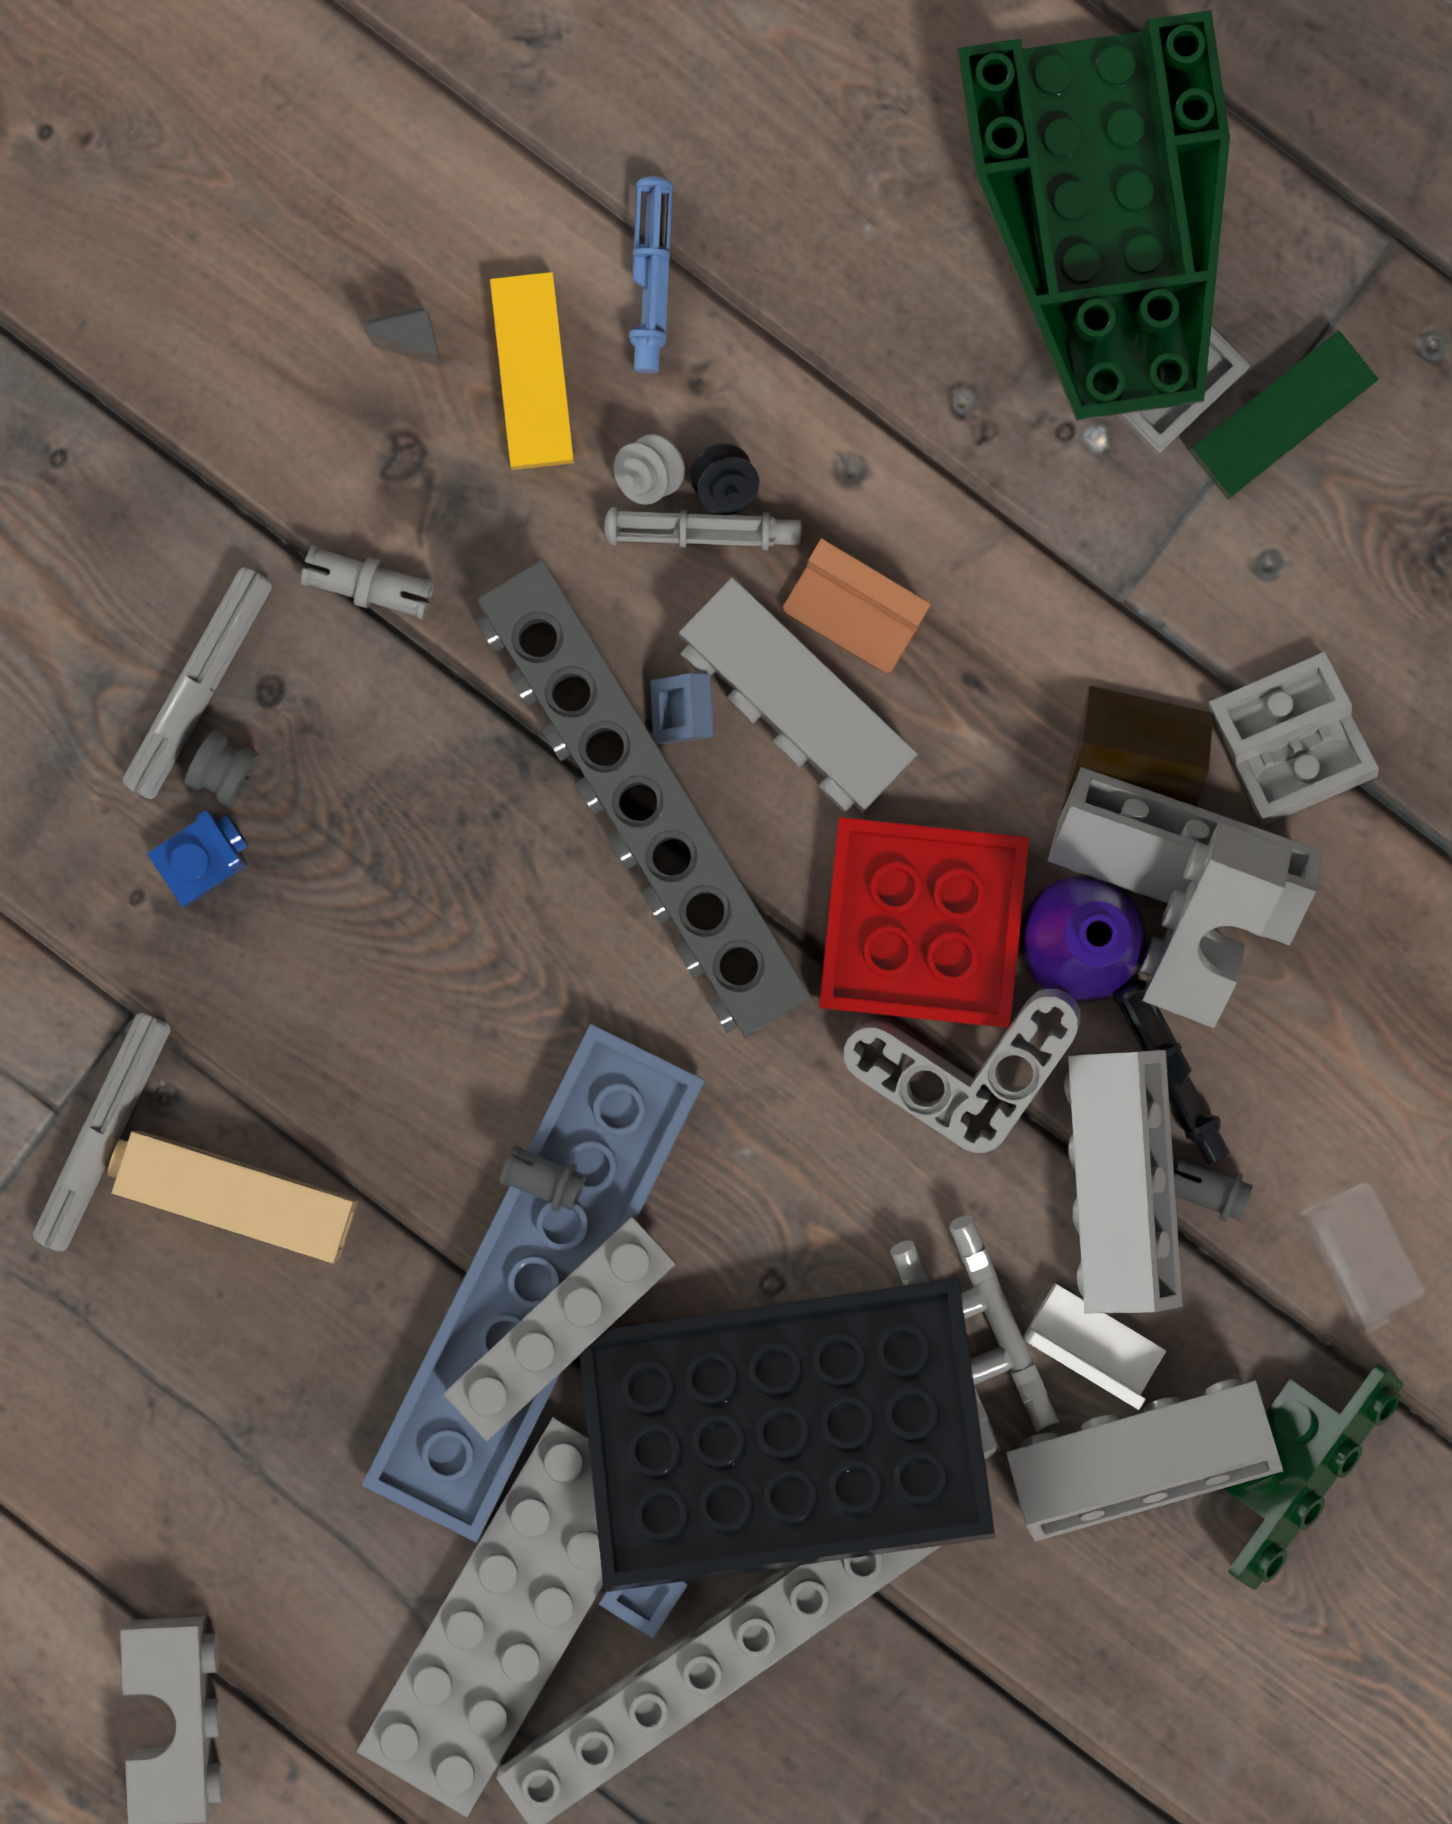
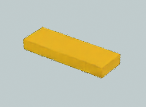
[490,272,574,470]

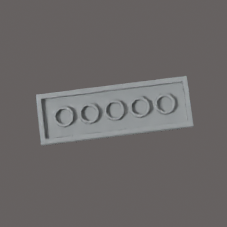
[356,1415,603,1817]

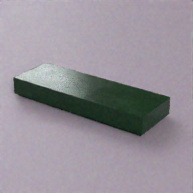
[1189,330,1379,500]

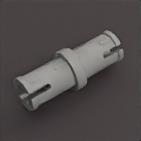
[301,545,435,620]

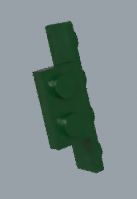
[1223,1363,1403,1590]

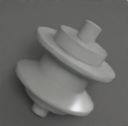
[614,434,685,505]

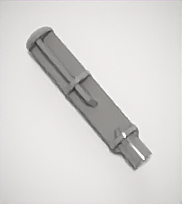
[604,507,801,551]

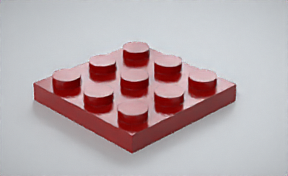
[818,817,1030,1028]

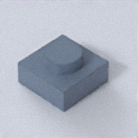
[650,673,714,744]
[599,1581,688,1639]

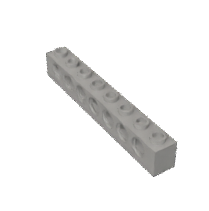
[496,1546,941,1824]

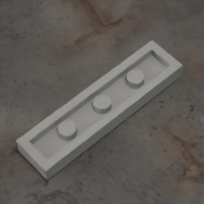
[443,1216,676,1442]

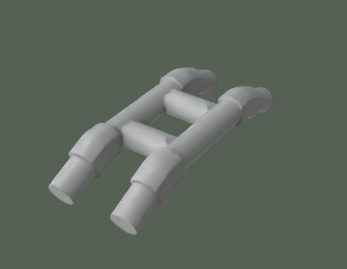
[890,1215,1061,1459]

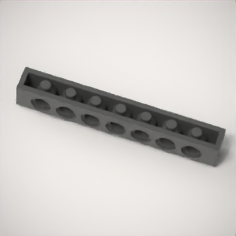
[474,559,811,1038]

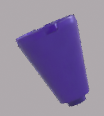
[1019,875,1146,1002]

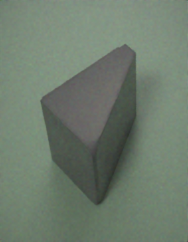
[365,308,442,366]

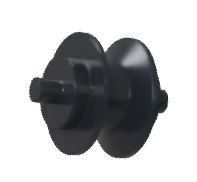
[690,443,760,515]

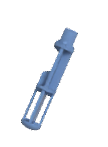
[629,176,673,374]

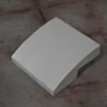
[1209,652,1379,827]

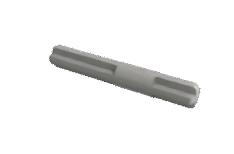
[122,567,272,799]
[32,1013,170,1251]

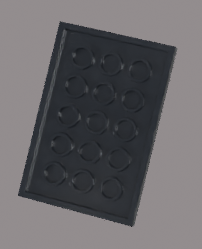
[580,1278,996,1592]

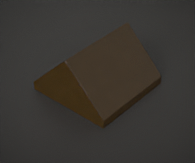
[1062,686,1213,810]

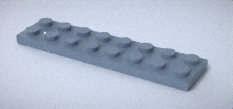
[361,1024,705,1543]

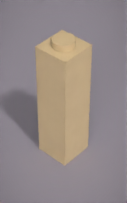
[108,1130,359,1263]

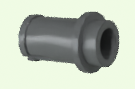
[499,1145,587,1212]
[1174,1156,1253,1222]

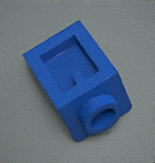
[147,809,249,908]

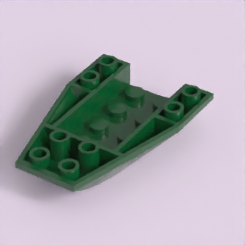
[957,10,1230,421]

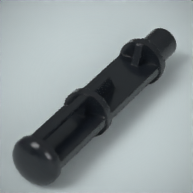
[1114,979,1230,1164]

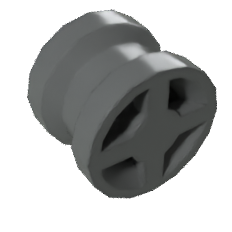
[184,729,261,809]

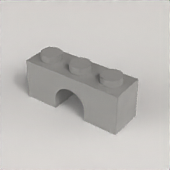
[1139,822,1292,1028]
[120,1616,225,1824]

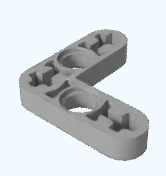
[844,989,1080,1153]

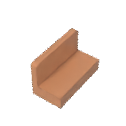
[783,538,931,674]

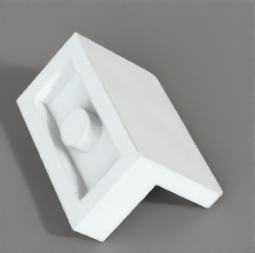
[1022,1283,1166,1410]

